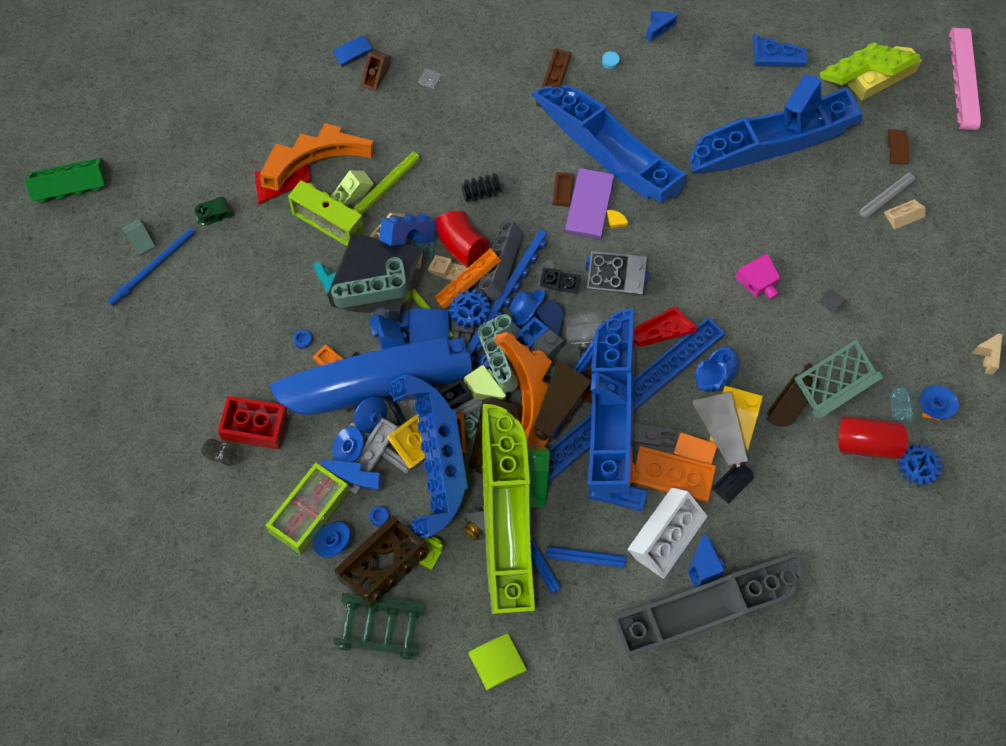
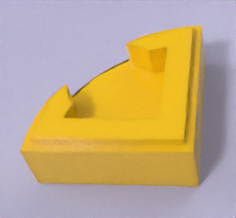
[606,210,628,229]

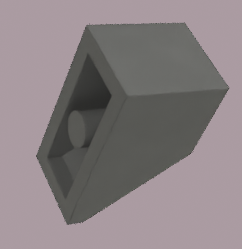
[530,329,564,360]

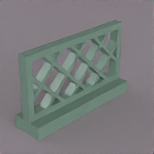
[794,339,883,418]

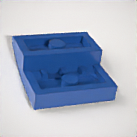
[409,308,449,344]

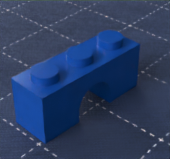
[379,213,436,246]

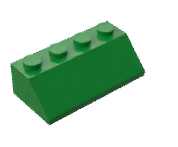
[25,157,105,203]

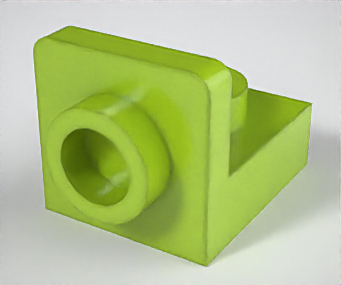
[418,537,443,571]

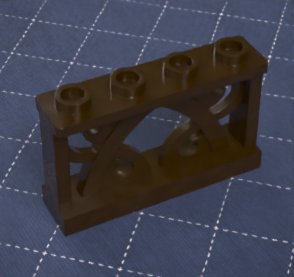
[334,516,430,607]

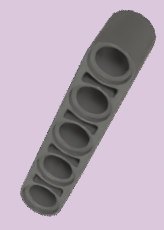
[479,218,522,300]

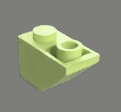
[331,170,374,206]
[463,365,506,401]

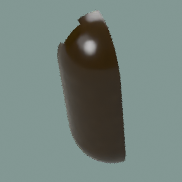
[766,363,820,427]

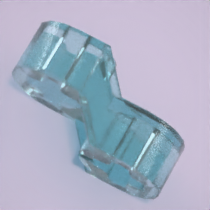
[889,386,913,423]

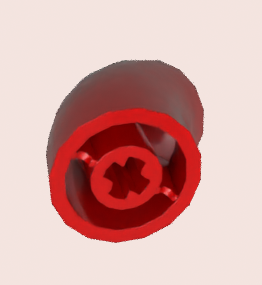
[435,211,489,268]
[838,416,908,459]

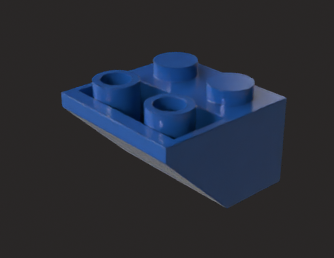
[687,534,725,588]

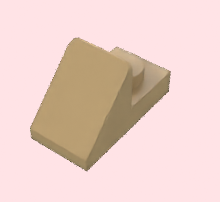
[972,334,1002,375]

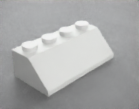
[627,488,708,579]

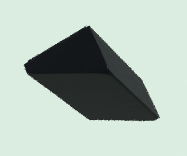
[711,466,754,504]

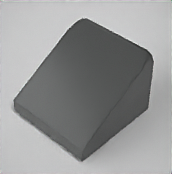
[820,289,845,313]

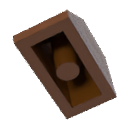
[360,50,391,91]

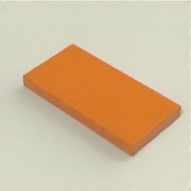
[632,446,716,503]

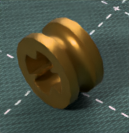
[462,522,482,541]

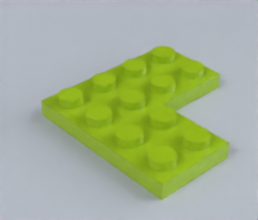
[820,43,921,85]

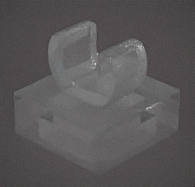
[418,68,441,91]

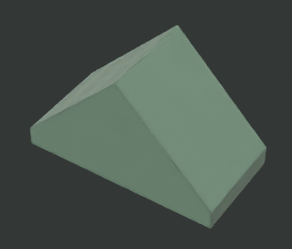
[122,220,155,256]

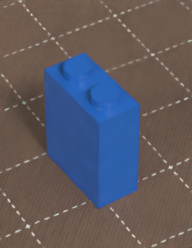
[784,74,822,133]

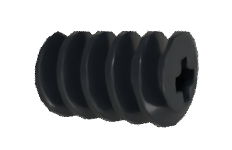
[461,173,501,203]

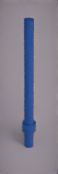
[107,228,195,306]

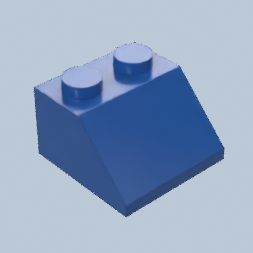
[374,314,409,350]

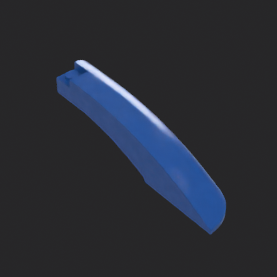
[532,85,686,203]
[690,87,862,174]
[269,338,472,415]

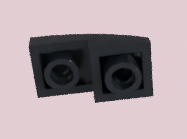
[540,267,580,294]

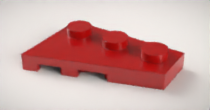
[254,164,311,205]
[634,306,697,347]

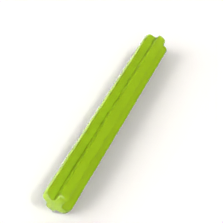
[353,152,420,215]

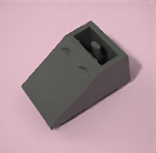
[587,251,649,296]

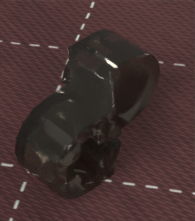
[201,439,240,466]

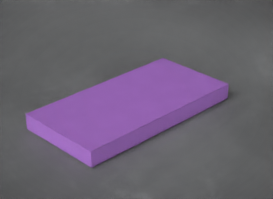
[565,168,614,239]

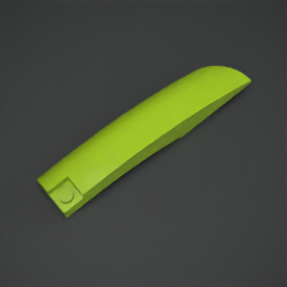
[482,404,535,614]

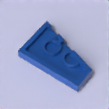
[753,34,807,67]

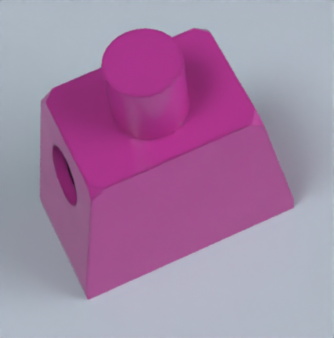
[735,253,780,300]

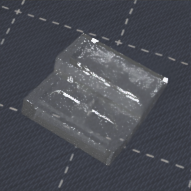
[563,311,603,345]

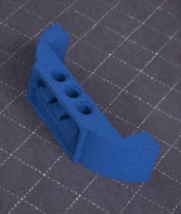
[389,374,468,538]

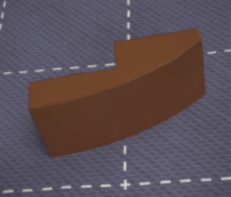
[887,129,909,165]

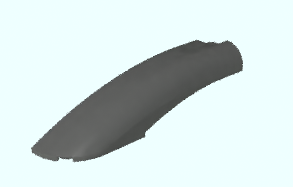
[607,552,801,658]

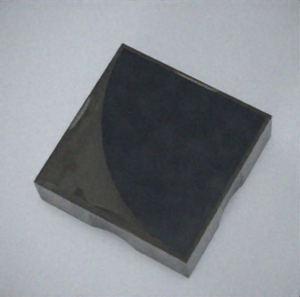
[327,233,425,323]

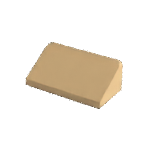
[884,199,925,229]

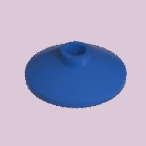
[919,385,959,419]
[354,396,388,433]
[332,427,364,462]
[313,522,351,558]

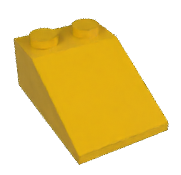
[709,386,763,452]

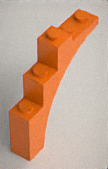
[260,123,373,191]
[493,332,552,447]

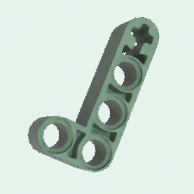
[331,257,408,308]
[478,314,518,392]

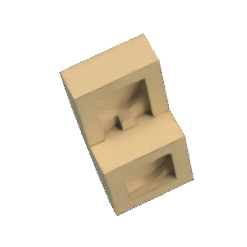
[428,255,467,282]

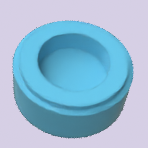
[602,51,620,69]

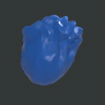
[694,346,740,392]

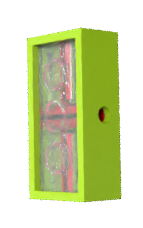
[288,180,364,247]
[265,463,350,555]

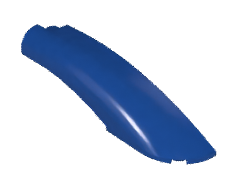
[588,309,635,497]

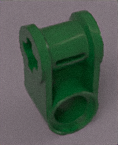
[194,197,232,226]

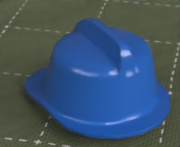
[509,290,545,326]

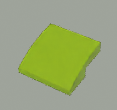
[468,633,527,690]

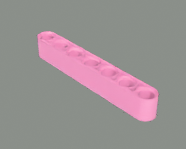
[949,28,981,130]

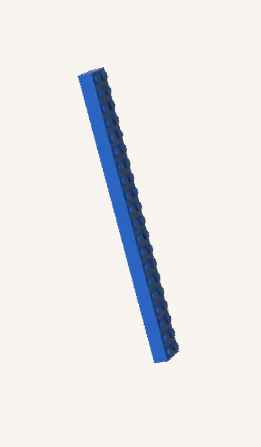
[548,317,725,484]

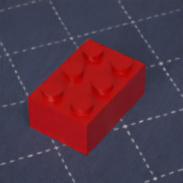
[218,396,288,450]

